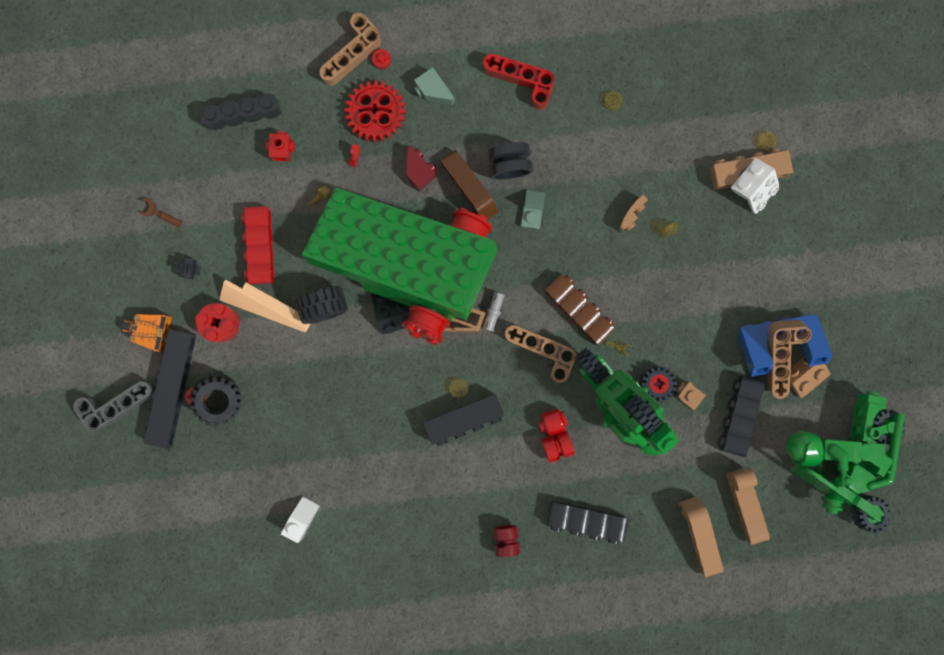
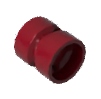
[493,525,520,557]

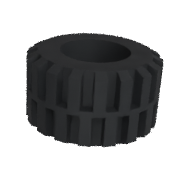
[295,286,348,324]
[190,373,241,426]

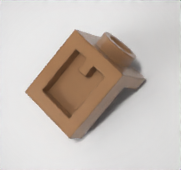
[675,381,706,410]

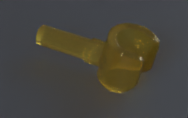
[307,186,332,207]
[606,340,634,356]

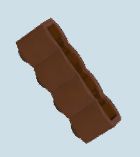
[544,274,615,346]

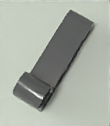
[73,382,156,431]

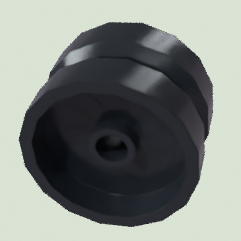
[488,142,533,180]

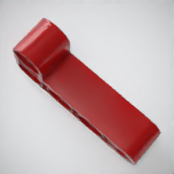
[483,54,555,110]

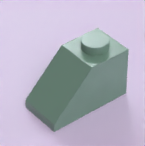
[414,67,455,105]

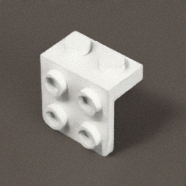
[731,158,779,214]

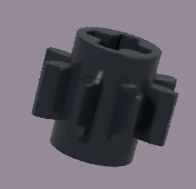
[175,258,201,280]

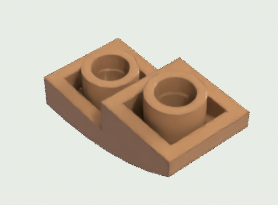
[618,194,648,233]

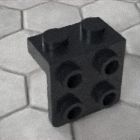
[371,293,411,335]

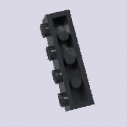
[424,394,505,446]

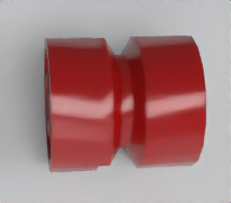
[541,431,575,463]

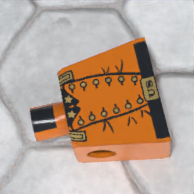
[122,314,172,352]

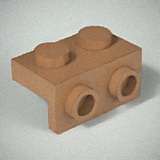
[790,356,831,399]

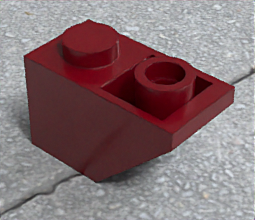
[406,145,437,192]

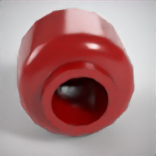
[538,408,568,436]

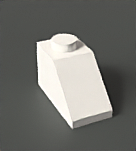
[281,497,320,543]

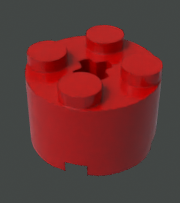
[196,303,240,343]

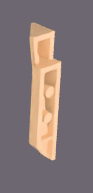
[220,280,310,332]

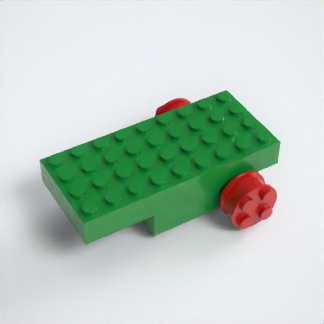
[302,187,498,346]

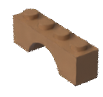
[709,149,794,190]

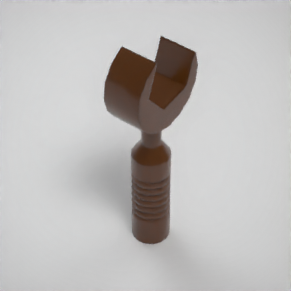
[140,199,182,228]

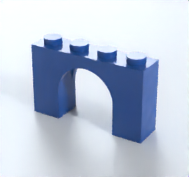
[738,314,832,377]

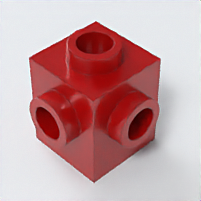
[266,131,295,162]

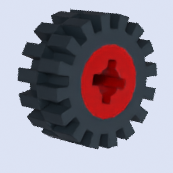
[640,367,677,401]

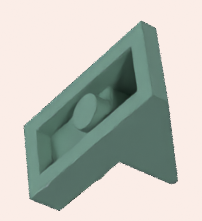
[521,190,545,230]

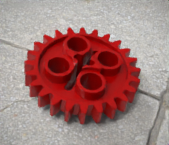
[344,80,406,143]

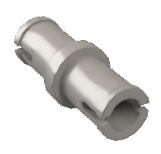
[482,292,505,332]

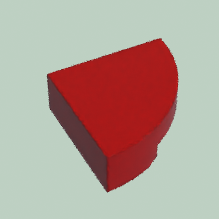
[349,144,361,168]

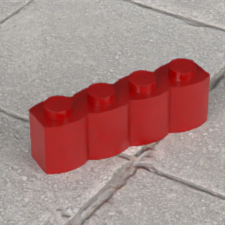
[242,206,275,285]

